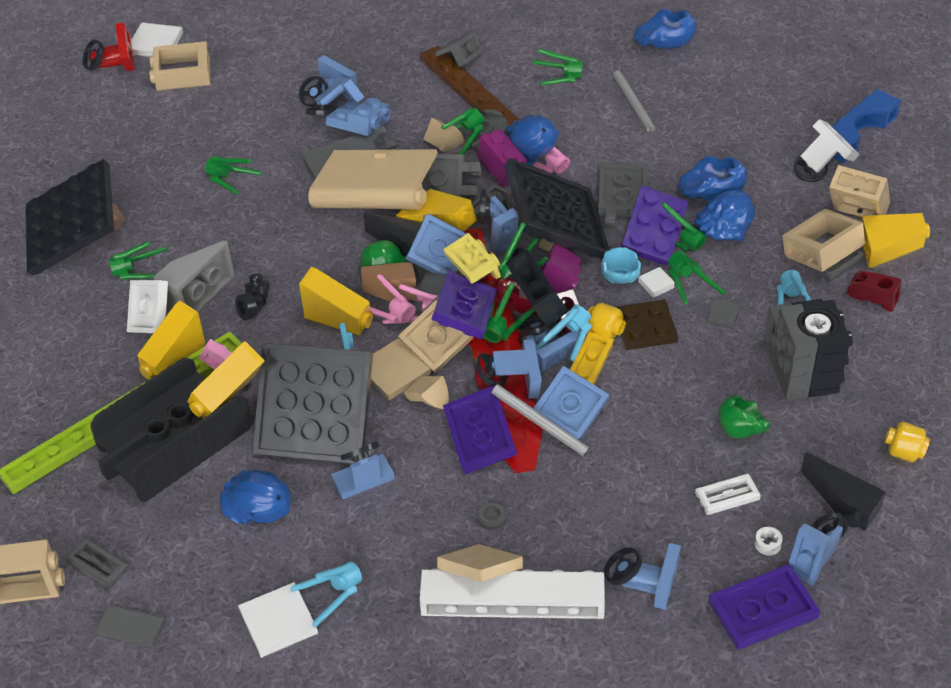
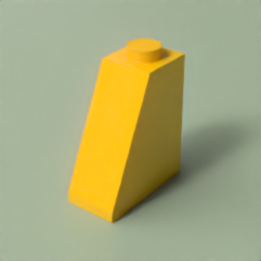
[396,189,477,232]
[861,213,930,268]
[299,267,373,336]
[137,301,206,380]
[187,341,264,418]

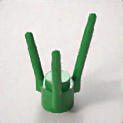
[532,49,583,85]
[441,107,485,155]
[205,156,262,195]
[662,203,707,252]
[498,223,548,279]
[109,241,168,281]
[668,251,726,304]
[483,283,535,343]

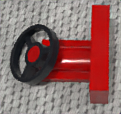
[82,22,135,71]

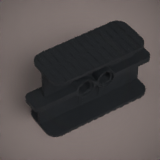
[91,358,252,502]

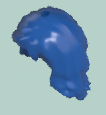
[634,9,696,49]
[506,115,559,166]
[678,156,747,200]
[694,189,755,242]
[219,469,291,524]

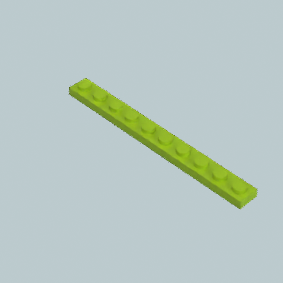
[0,332,242,495]

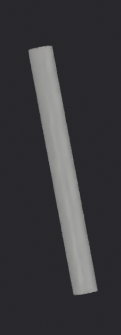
[613,71,655,132]
[491,384,589,456]

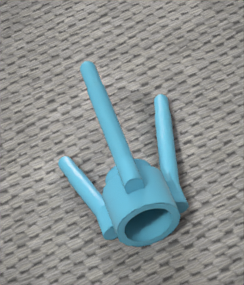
[776,270,811,305]
[536,304,592,361]
[290,561,362,627]

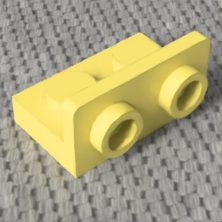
[443,233,501,284]

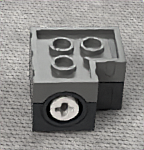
[764,299,853,401]

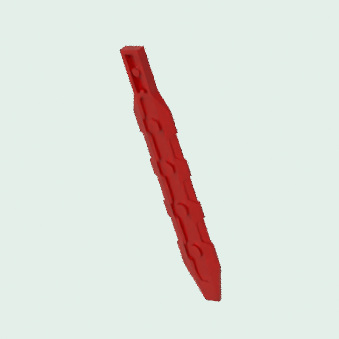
[461,228,543,473]

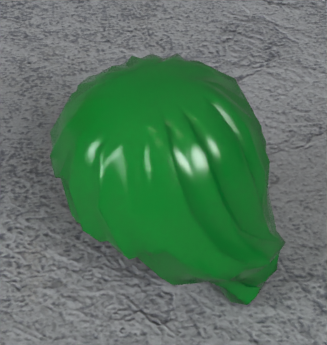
[360,240,406,272]
[718,396,770,439]

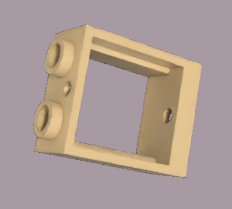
[149,41,210,90]
[829,165,890,218]
[782,209,865,272]
[0,540,65,604]

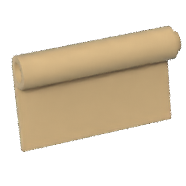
[308,149,438,209]

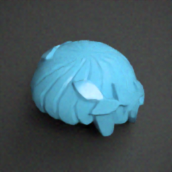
[601,247,641,284]

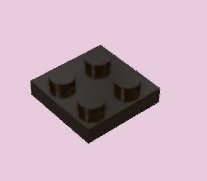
[615,299,679,350]

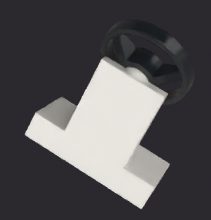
[793,119,860,182]

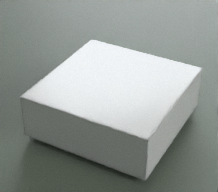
[638,267,675,298]

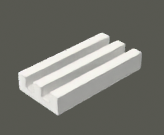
[695,473,761,515]

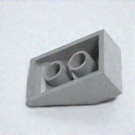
[153,240,235,314]

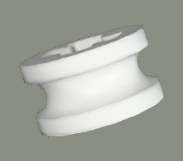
[755,527,783,556]

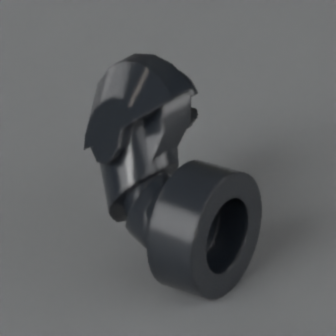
[235,273,269,320]

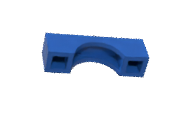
[833,89,901,163]

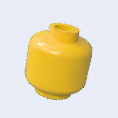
[588,303,626,339]
[884,421,930,463]

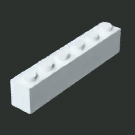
[420,568,605,619]

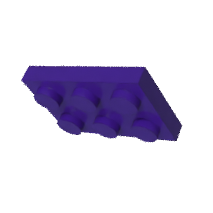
[621,185,688,266]
[431,270,497,339]
[443,385,518,475]
[708,564,821,650]

